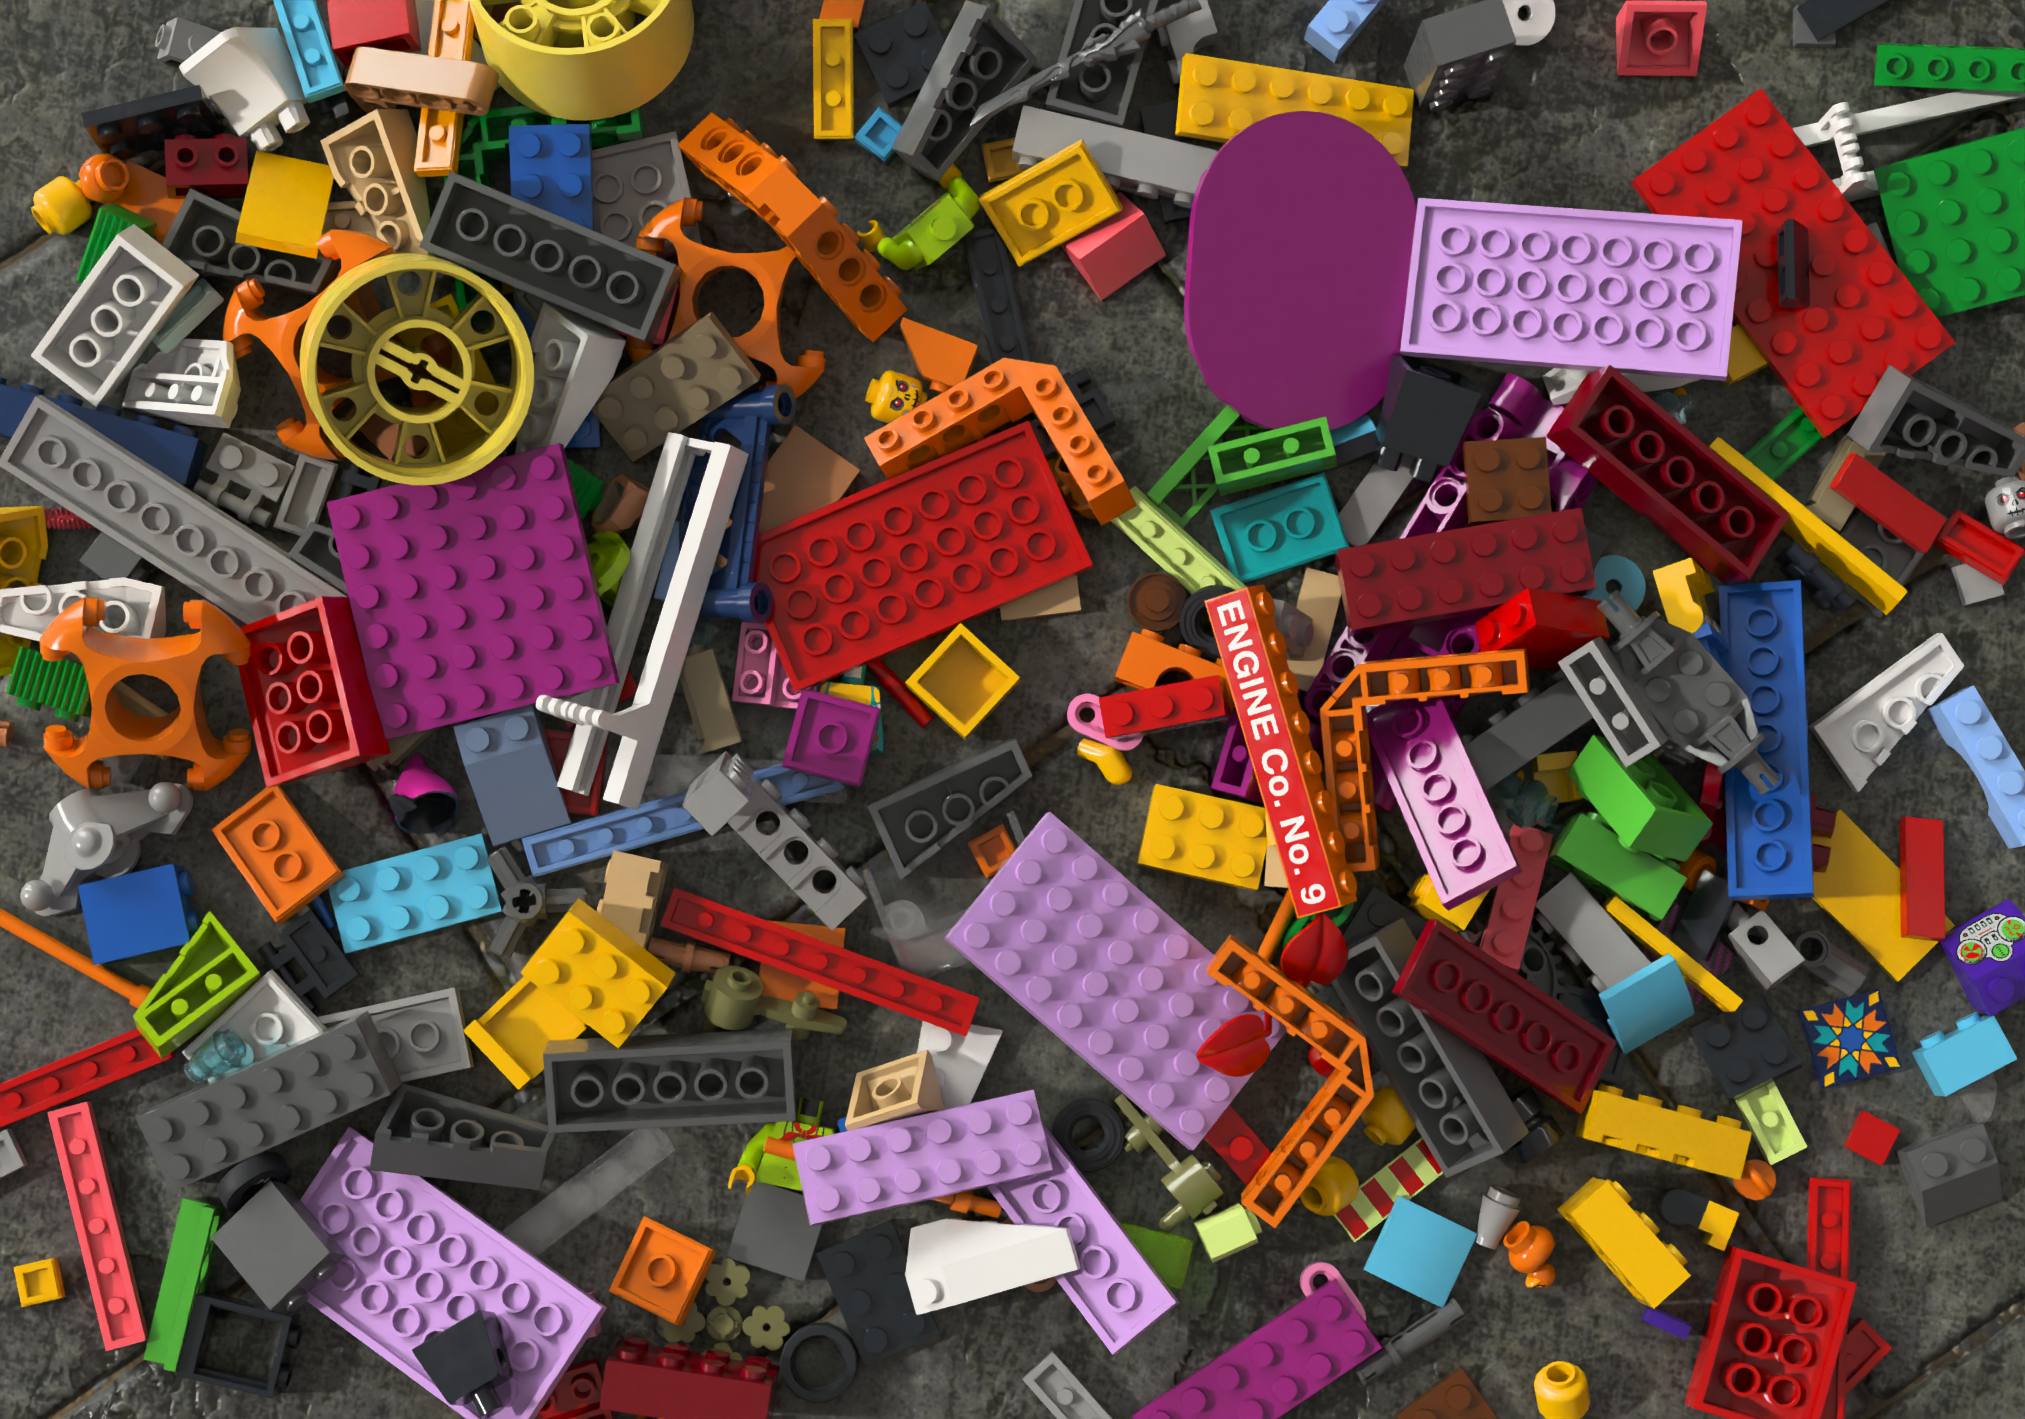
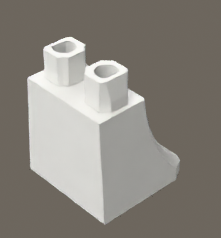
[179,27,310,152]

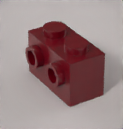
[164,134,249,199]

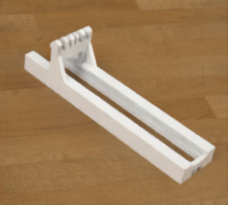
[1792,89,2025,202]
[536,432,749,810]

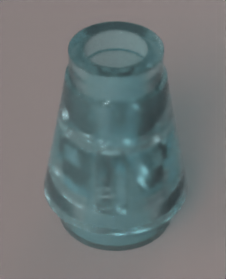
[184,1029,246,1084]

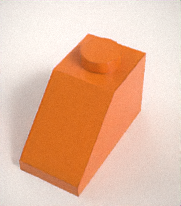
[900,317,978,395]

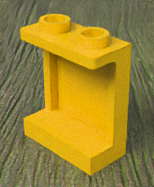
[463,976,590,1090]

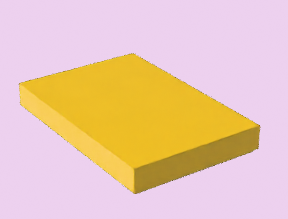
[978,138,1123,267]
[235,150,334,259]

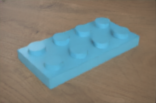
[328,833,503,954]

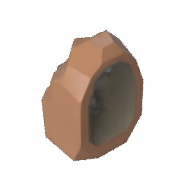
[591,474,650,535]

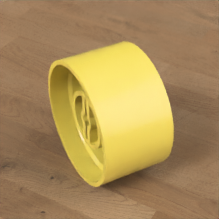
[469,0,694,121]
[300,253,534,485]

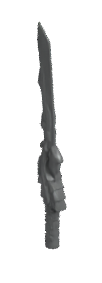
[970,0,1202,127]

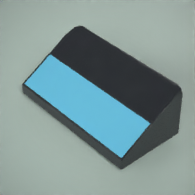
[1307,414,1379,478]

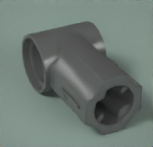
[1787,931,1869,997]

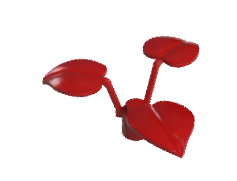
[1195,912,1373,1078]

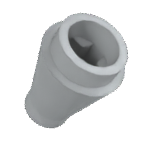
[1475,1185,1521,1250]

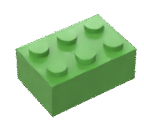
[1567,735,1713,862]
[1547,811,1687,922]

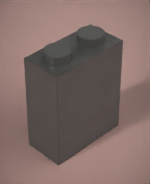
[211,1180,346,1313]

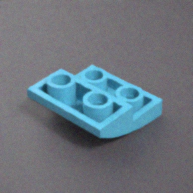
[1598,953,1694,1054]
[1363,1195,1477,1308]

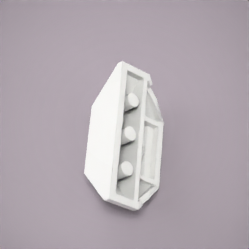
[122,339,241,428]

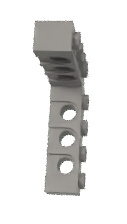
[682,751,867,931]

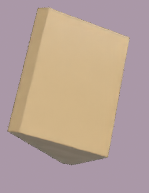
[845,1050,945,1131]

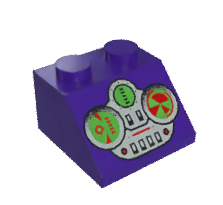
[1939,899,2025,1016]

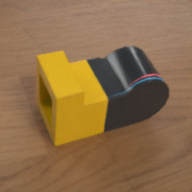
[1655,1187,1739,1251]

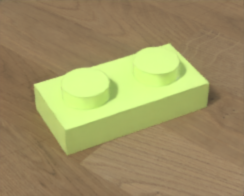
[1735,1082,1807,1165]

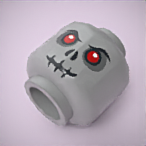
[1985,476,2025,539]

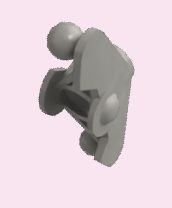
[20,782,193,917]

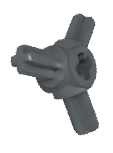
[487,847,588,959]

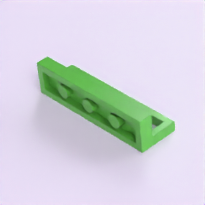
[1147,405,1271,529]
[143,1197,225,1372]

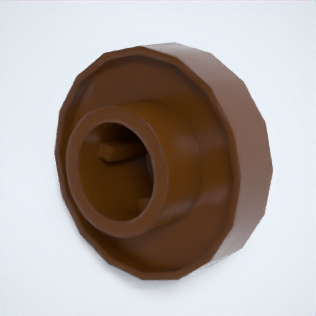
[1127,572,1187,633]

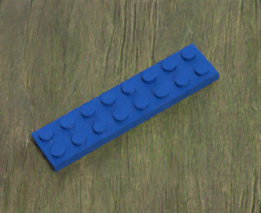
[509,124,601,448]
[1719,580,1814,901]

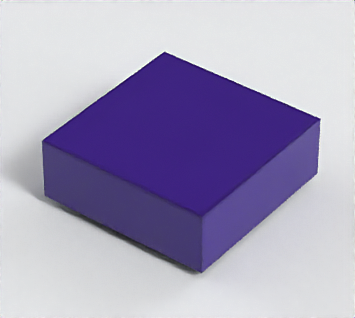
[1641,1306,1691,1340]

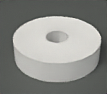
[1502,0,1555,45]

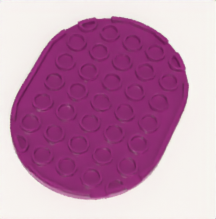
[1184,111,1417,430]

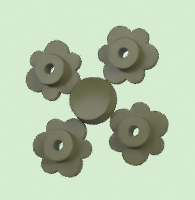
[658,1258,790,1361]

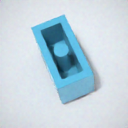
[1912,1012,2017,1097]

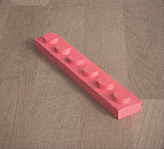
[47,1101,149,1351]

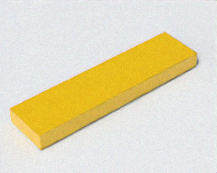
[1601,896,1744,1012]

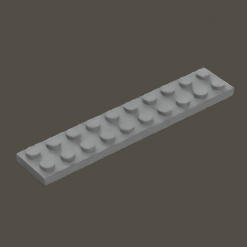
[0,395,349,625]

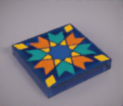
[1798,989,1902,1089]

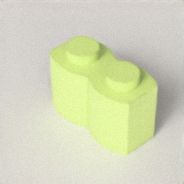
[1194,1203,1262,1263]

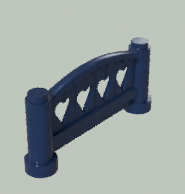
[679,384,796,623]

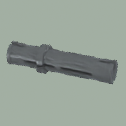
[1352,1297,1467,1387]

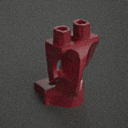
[1697,762,1837,873]

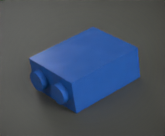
[78,863,202,966]

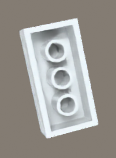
[31,224,199,407]

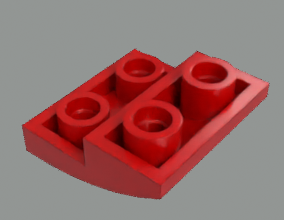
[535,1358,616,1419]

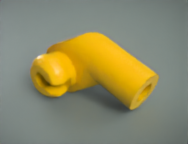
[1077,738,1132,785]

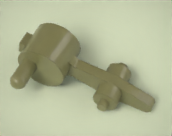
[701,966,847,1040]
[1114,1094,1224,1232]

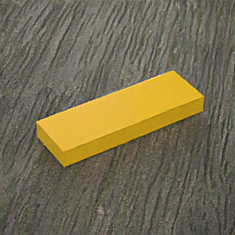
[813,19,854,140]

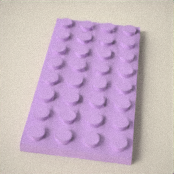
[1400,198,1743,381]
[944,812,1287,1150]
[300,1126,607,1419]

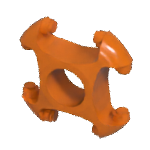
[625,197,826,399]
[223,229,452,461]
[39,596,252,792]

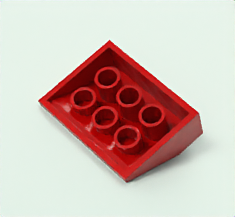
[238,596,391,788]
[1684,1245,1857,1419]

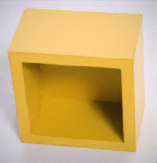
[905,623,1020,741]

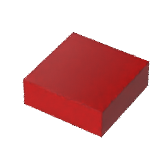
[1843,1110,1900,1166]

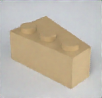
[596,850,669,951]

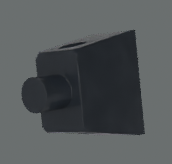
[412,1310,513,1419]

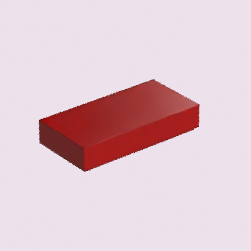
[1933,509,2025,586]

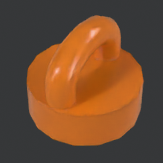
[1675,848,1716,892]
[1733,1159,1776,1200]

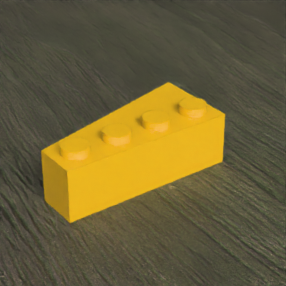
[1575,1084,1752,1180]

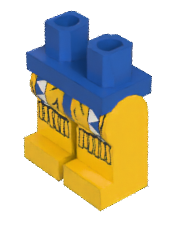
[1653,558,1729,670]

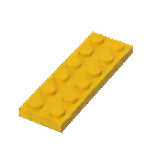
[1175,53,1414,170]

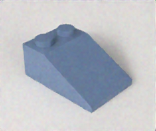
[453,705,572,846]

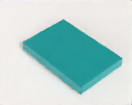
[1210,472,1349,584]

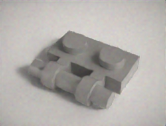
[193,432,295,528]

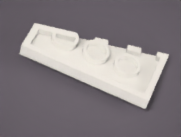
[1808,633,1964,792]
[917,1021,1003,1109]

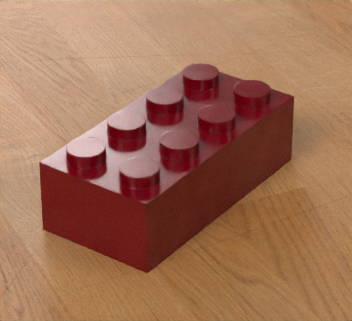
[599,1337,780,1419]

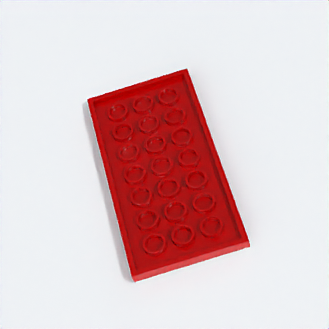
[1631,88,1956,439]
[753,420,1093,694]

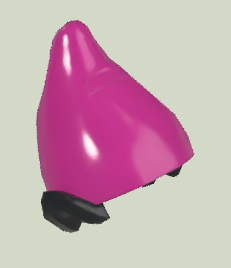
[390,754,459,838]

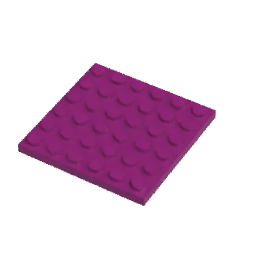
[326,443,620,740]

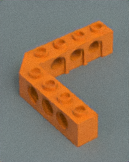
[677,112,908,343]
[864,358,1137,526]
[1320,648,1530,872]
[1206,934,1374,1228]

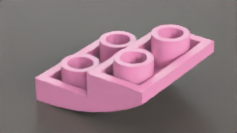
[732,622,821,710]

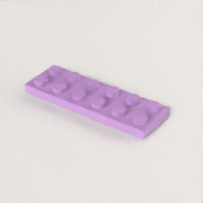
[792,1090,1053,1227]
[987,1121,1180,1355]

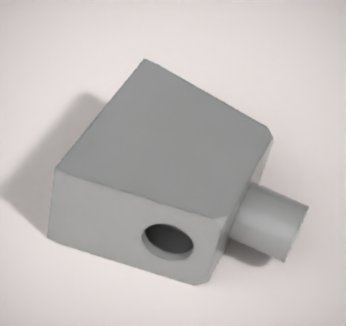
[1724,901,1805,995]

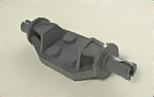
[1597,590,1781,796]

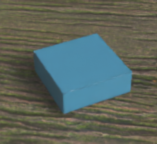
[854,107,903,165]

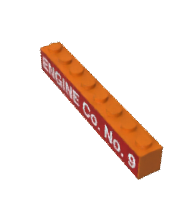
[1204,584,1357,918]

